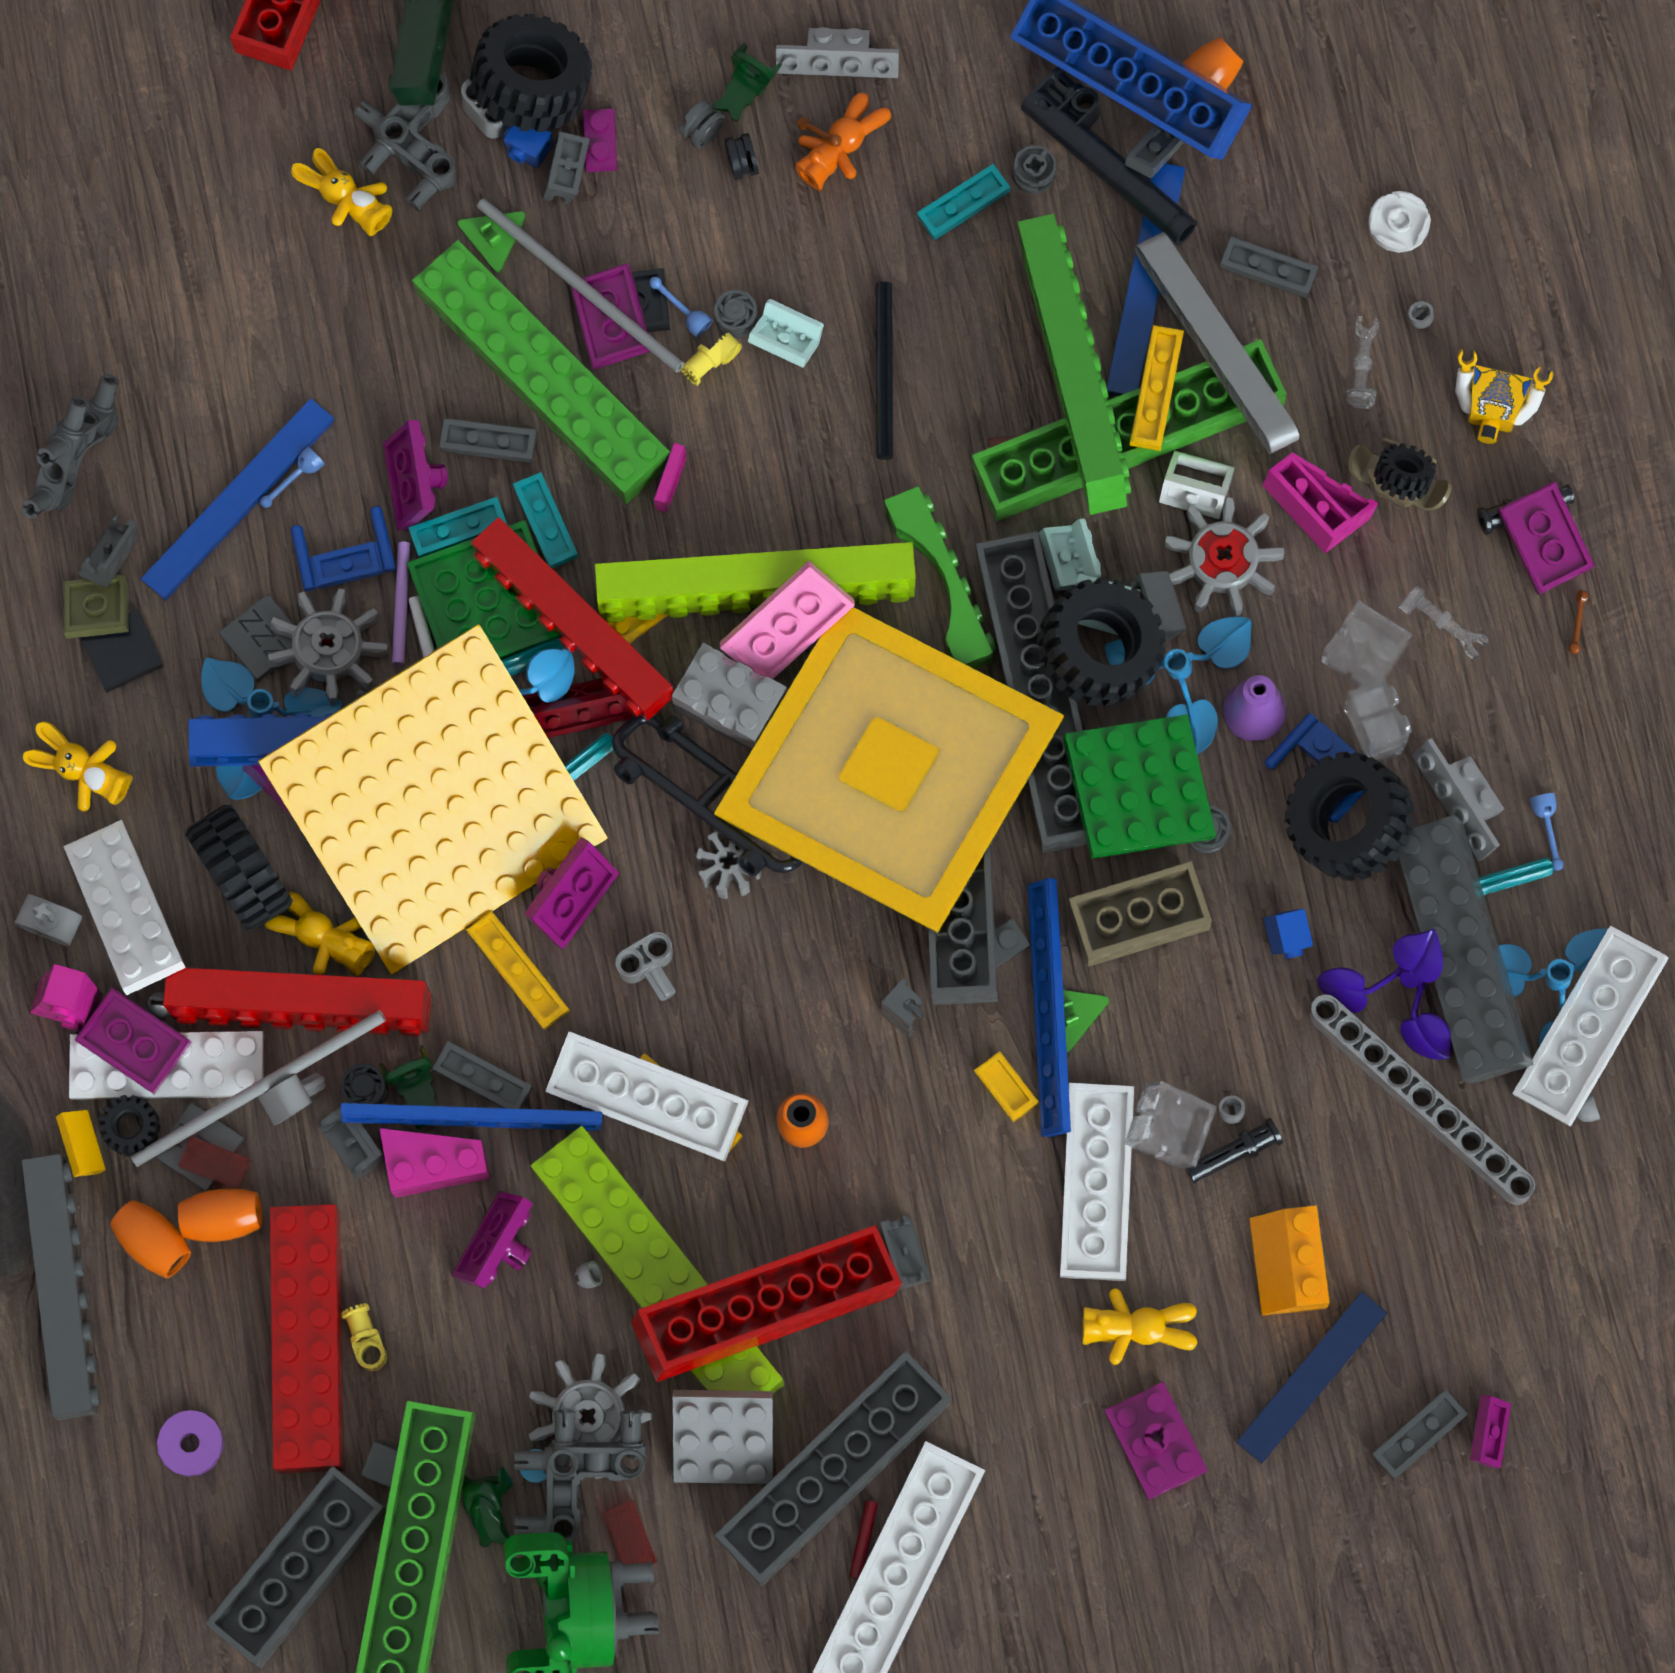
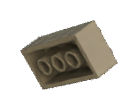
[1068,861,1212,967]

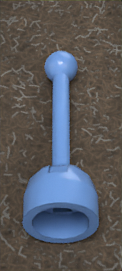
[649,277,713,338]
[260,446,325,508]
[1530,793,1564,871]

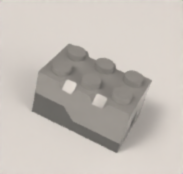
[672,643,787,751]

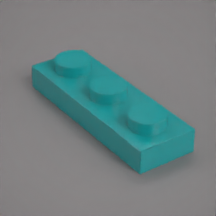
[917,164,1011,241]
[512,472,579,569]
[408,497,507,558]

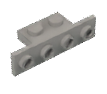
[776,27,899,78]
[1411,738,1504,862]

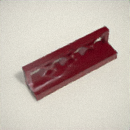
[523,678,633,738]

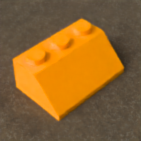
[1249,1205,1330,1316]

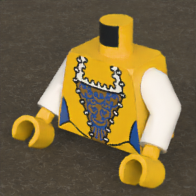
[1455,349,1554,444]

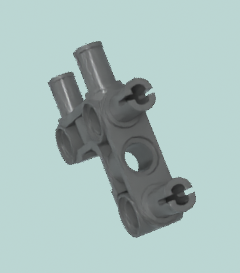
[354,56,457,211]
[22,374,119,519]
[514,1410,647,1542]

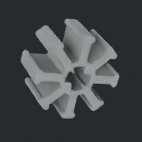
[696,830,762,899]

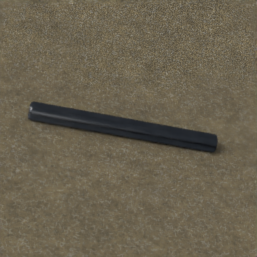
[876,281,893,460]

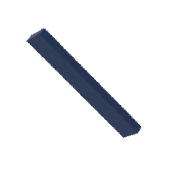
[1236,1292,1387,1464]

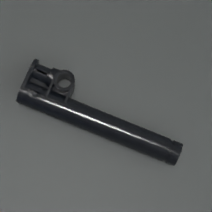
[1021,67,1197,245]

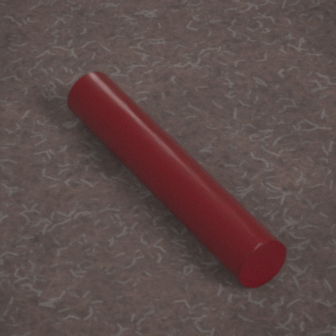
[849,1500,878,1579]

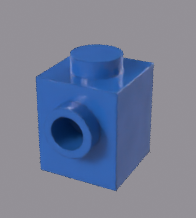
[503,125,554,169]
[1263,908,1313,959]

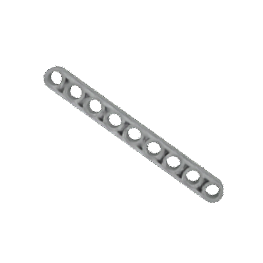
[1135,232,1299,454]
[1309,994,1535,1205]

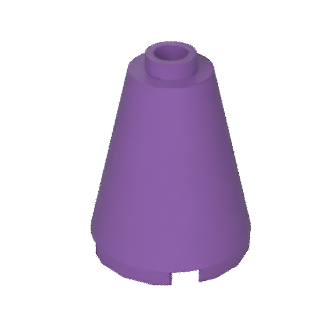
[1223,675,1287,741]

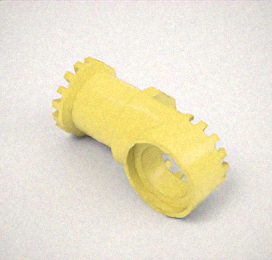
[680,333,742,386]
[341,1303,388,1372]

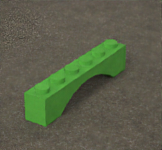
[884,486,996,669]

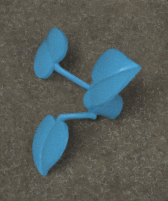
[1105,617,1252,754]
[518,649,575,703]
[201,658,342,800]
[1499,928,1608,1047]

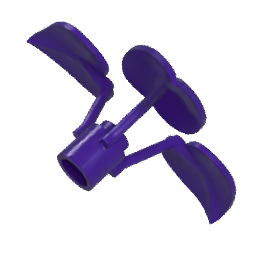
[1317,929,1452,1060]

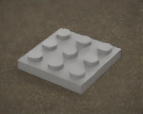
[673,1390,773,1484]

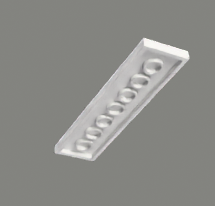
[812,1441,985,1673]

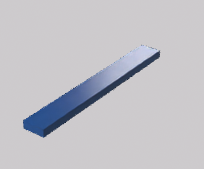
[1107,164,1185,396]
[141,398,335,601]
[1027,878,1071,1138]
[340,1103,602,1131]

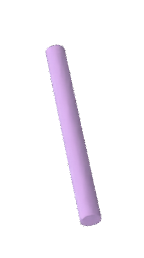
[392,542,411,666]

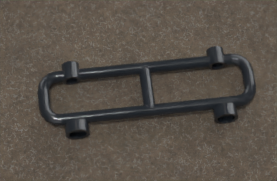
[612,714,803,876]

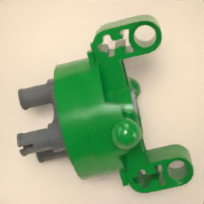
[503,1532,659,1673]

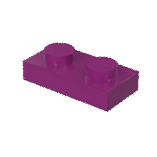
[584,109,617,172]
[1470,1395,1511,1468]

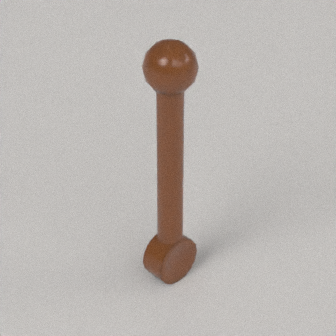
[797,117,842,147]
[1568,590,1588,654]

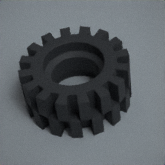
[1374,443,1436,501]
[98,1095,160,1157]

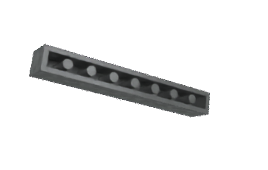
[22,1154,101,1421]

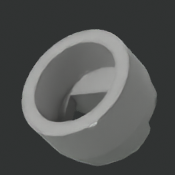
[1408,301,1434,329]
[147,992,170,1019]
[1577,1094,1600,1122]
[1219,1095,1245,1124]
[574,1261,603,1289]

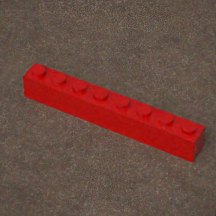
[471,517,674,721]

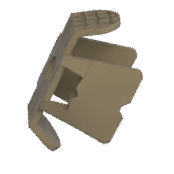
[1348,438,1452,511]

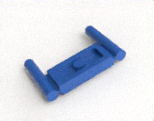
[290,506,396,592]
[1265,713,1366,823]

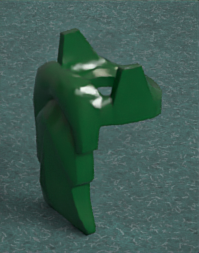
[713,42,781,122]
[379,1045,438,1130]
[462,1467,513,1547]

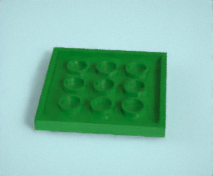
[407,520,561,660]
[1063,714,1216,859]

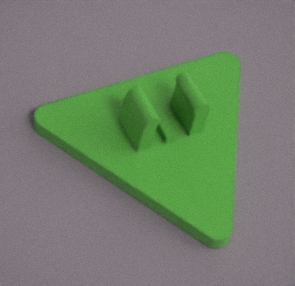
[458,211,525,273]
[1063,990,1109,1053]

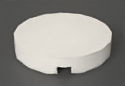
[1368,191,1431,253]

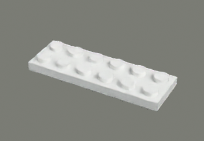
[63,820,185,995]
[1512,926,1669,1127]
[69,1031,265,1100]
[545,1032,749,1161]
[1060,1083,1134,1281]

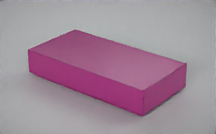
[654,443,687,513]

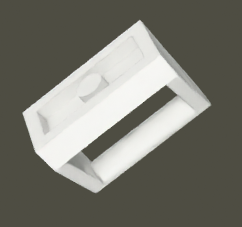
[1159,450,1235,519]

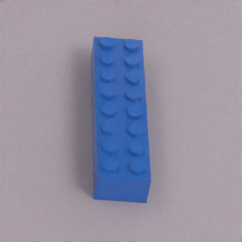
[1010,0,1253,160]

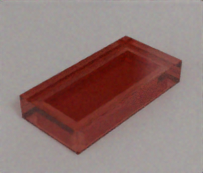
[178,1136,252,1189]
[602,1500,658,1564]

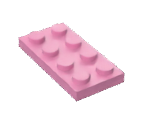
[720,561,855,679]

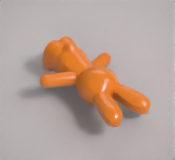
[795,93,891,191]

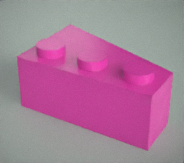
[1262,452,1378,554]
[30,964,102,1032]
[379,1128,491,1198]

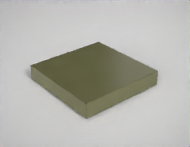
[64,574,129,639]

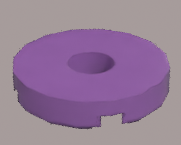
[157,1410,224,1477]

